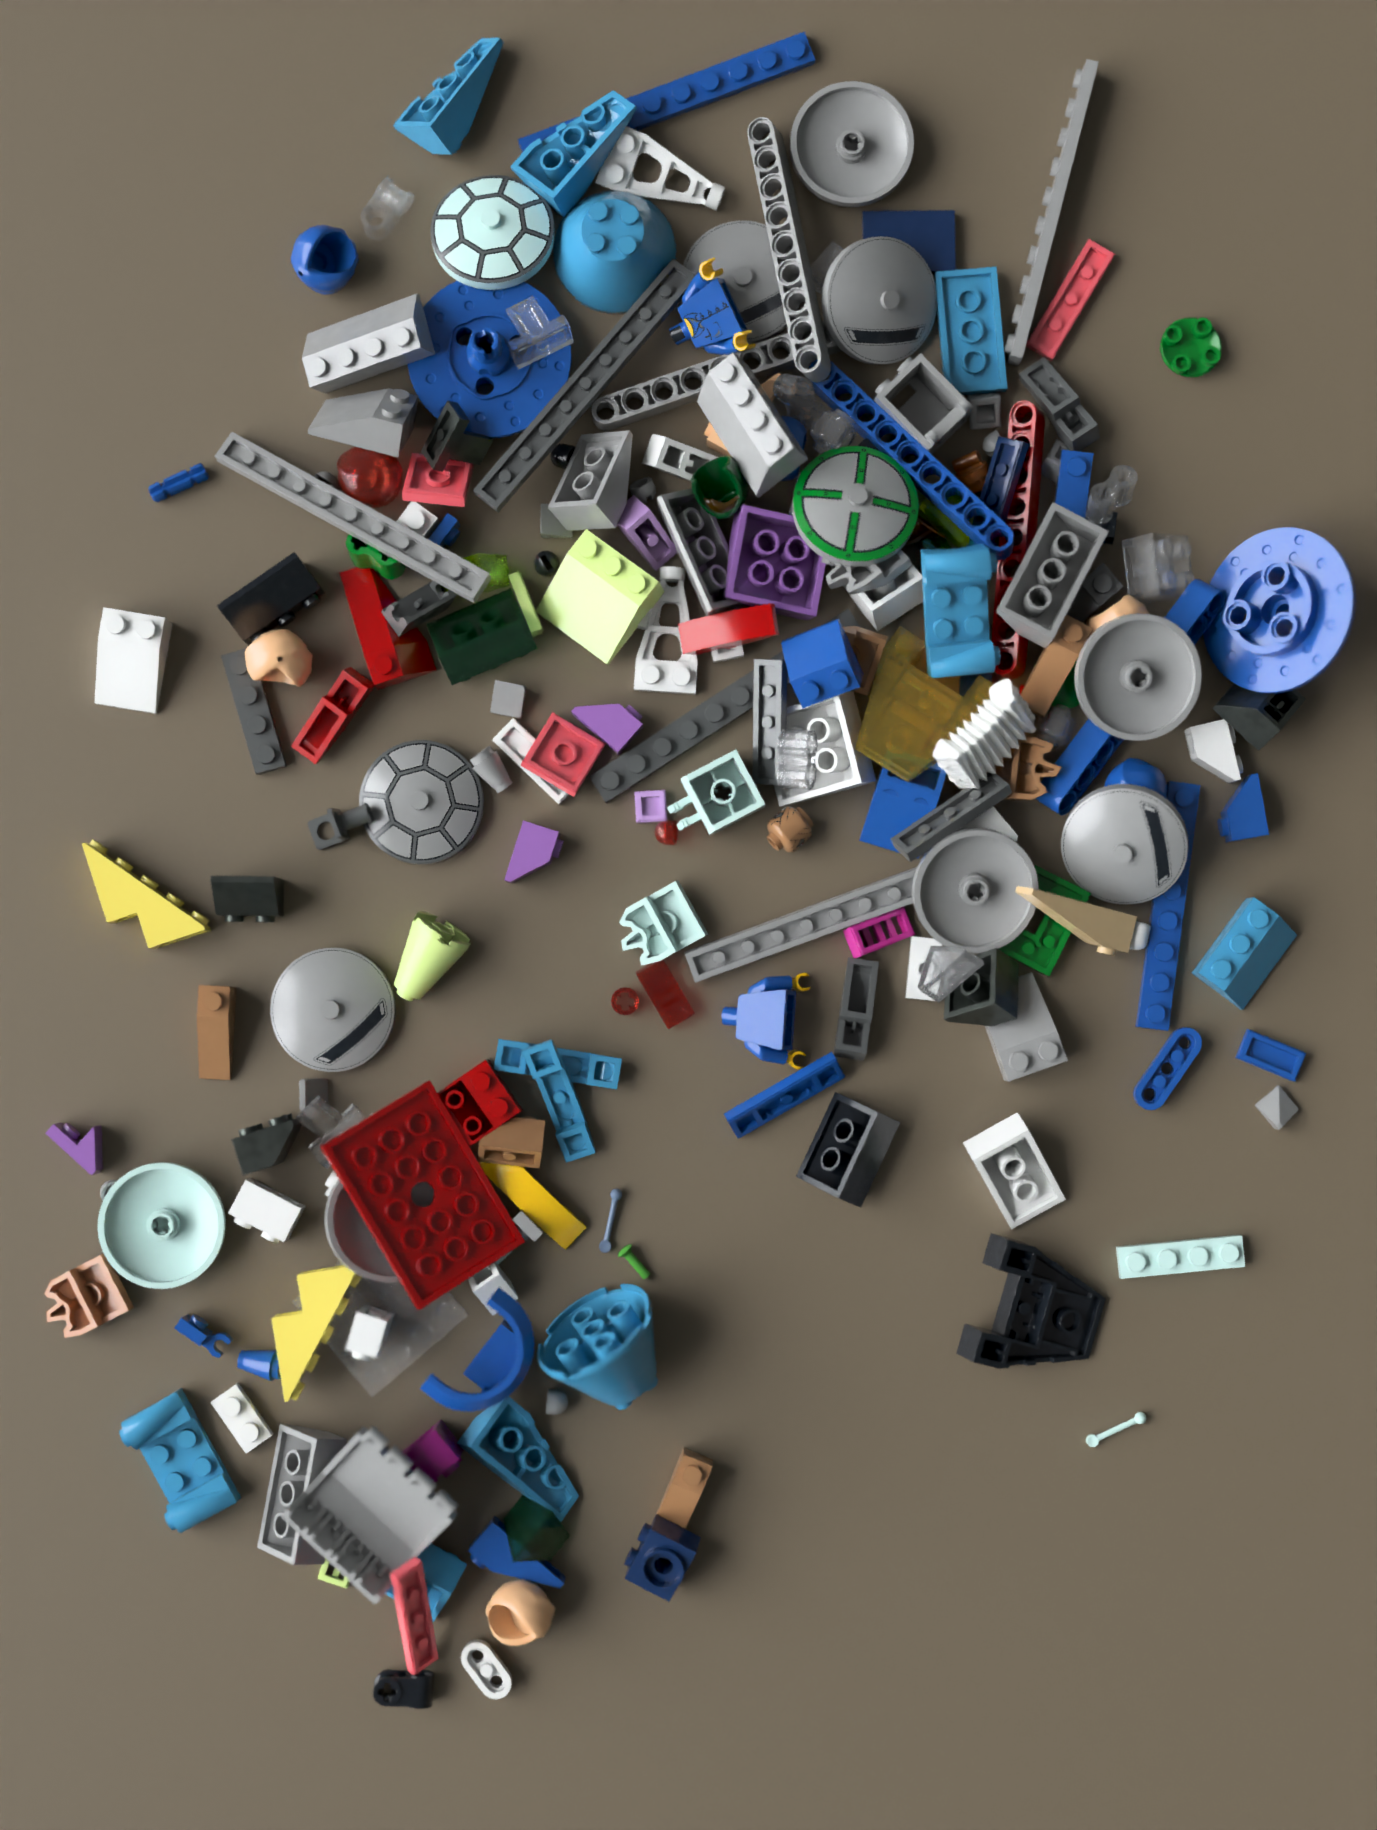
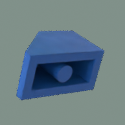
[1218,773,1269,843]

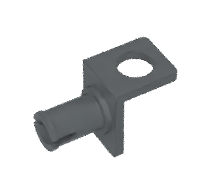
[307,803,374,850]

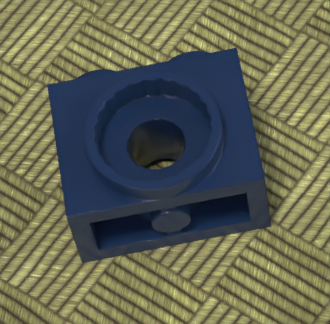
[624,1514,701,1602]

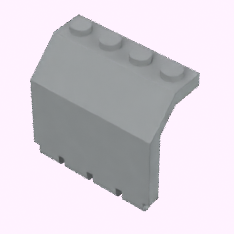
[281,1425,458,1604]

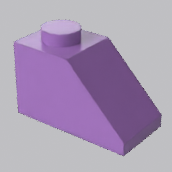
[571,704,643,755]
[504,821,564,883]

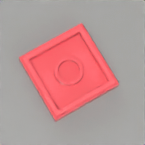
[402,453,473,507]
[521,712,605,797]

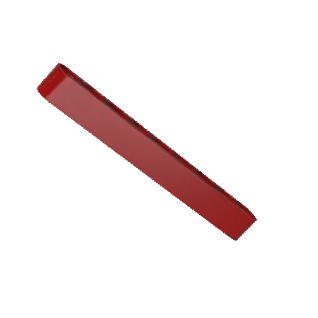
[991,400,1045,679]

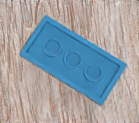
[934,267,1008,395]

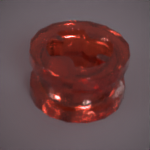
[611,987,639,1015]

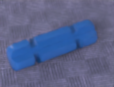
[148,463,209,502]

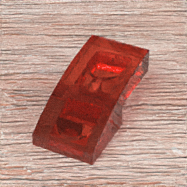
[635,959,695,1029]

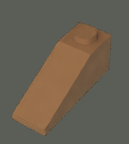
[1020,614,1093,718]
[197,985,237,1080]
[656,1448,713,1529]

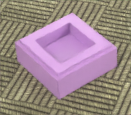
[635,790,667,823]

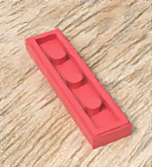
[1026,239,1115,362]
[390,1557,439,1676]

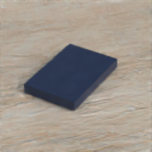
[862,210,956,274]

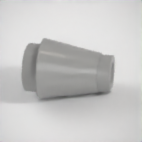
[470,746,513,793]

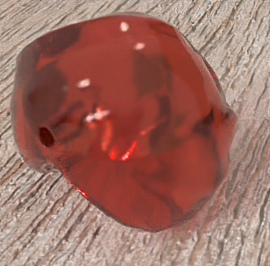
[337,447,403,508]

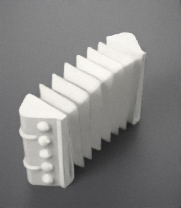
[933,679,1037,790]

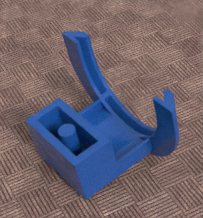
[420,1287,534,1411]

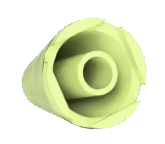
[394,911,471,1001]

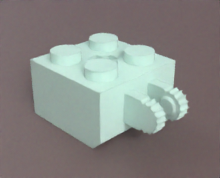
[667,749,766,836]

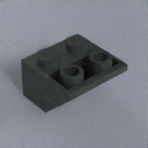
[1212,683,1306,751]
[231,1113,304,1176]

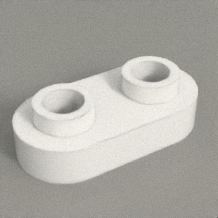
[461,1639,512,1699]

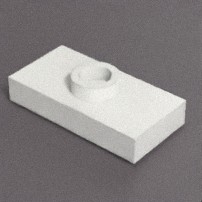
[905,936,942,1001]

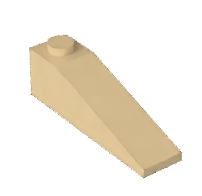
[1015,886,1137,956]

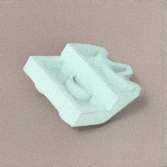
[619,880,708,966]

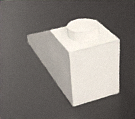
[642,434,718,481]

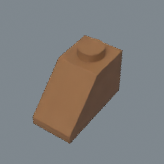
[477,1116,545,1168]

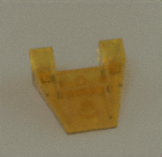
[855,626,994,782]

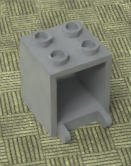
[872,353,973,458]

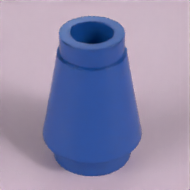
[237,1350,281,1381]

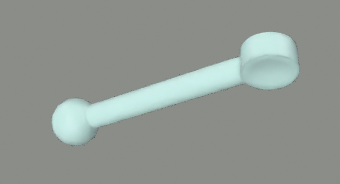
[1086,1412,1147,1447]

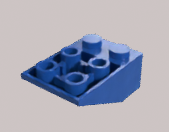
[859,748,947,859]

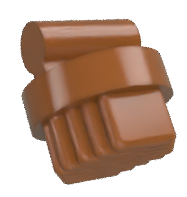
[952,450,989,494]

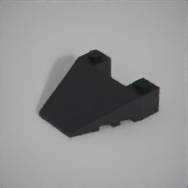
[956,1233,1106,1369]

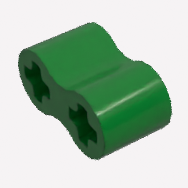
[346,534,406,580]

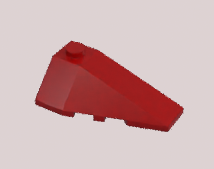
[339,567,437,690]

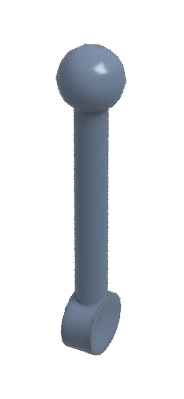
[599,1188,622,1253]

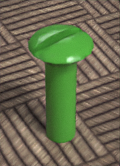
[618,1244,650,1279]

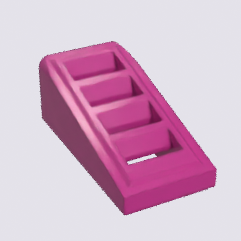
[843,907,916,958]

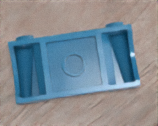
[921,544,1000,679]
[119,1388,241,1533]

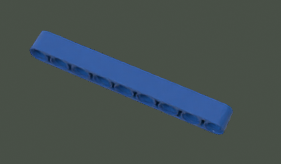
[809,359,1014,560]
[1035,579,1226,816]

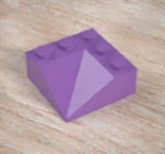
[725,505,826,621]

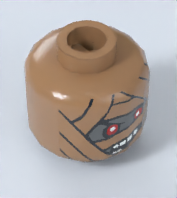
[767,807,813,852]

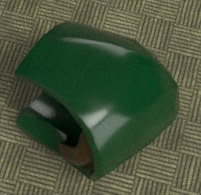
[691,455,749,519]

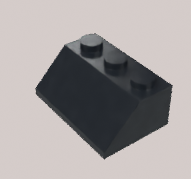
[217,552,325,645]
[796,1092,900,1208]

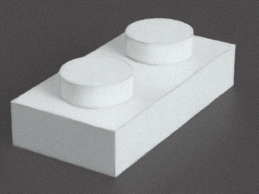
[210,1383,274,1454]

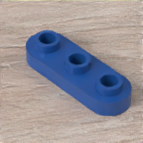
[1133,1027,1202,1110]

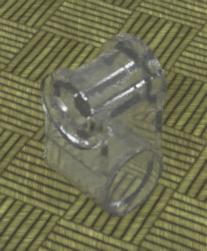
[361,176,415,240]

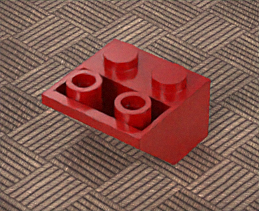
[438,1059,523,1147]

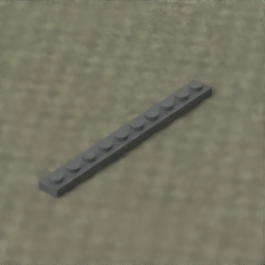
[473,259,695,513]
[589,608,860,803]

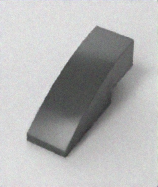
[833,957,879,1061]

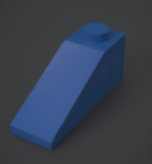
[468,1516,566,1588]

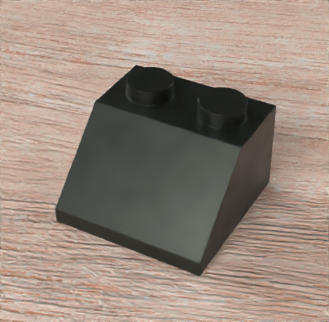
[211,876,284,922]
[944,948,1019,1026]

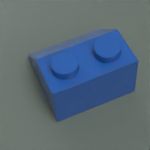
[781,619,864,709]

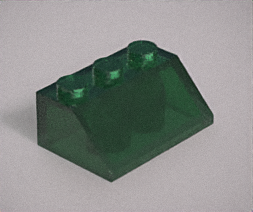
[426,588,537,685]

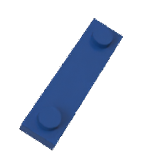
[1055,450,1094,519]
[724,1052,846,1139]

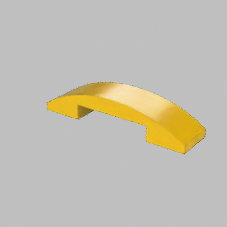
[478,1162,587,1250]

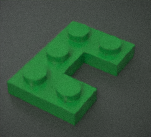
[999,865,1091,977]

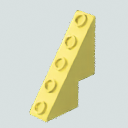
[82,839,211,949]
[271,1265,362,1402]

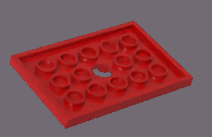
[320,1080,525,1310]

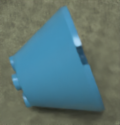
[553,190,676,313]
[537,1284,658,1410]

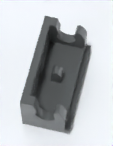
[381,580,456,637]

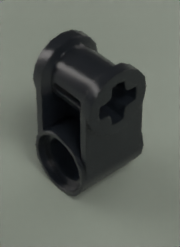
[373,1670,434,1709]

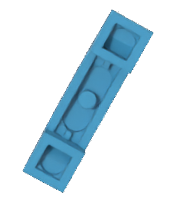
[493,1039,622,1089]
[522,1039,596,1163]

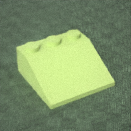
[536,529,664,665]

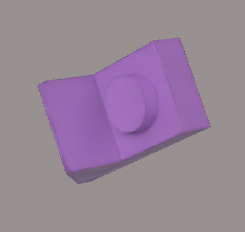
[45,1123,103,1175]

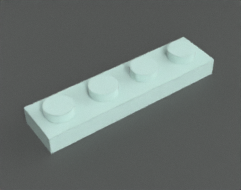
[1116,1235,1245,1279]

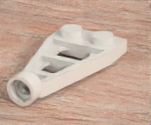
[595,126,725,211]
[634,566,698,695]

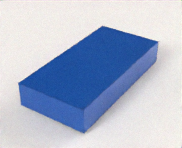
[1235,1029,1306,1082]

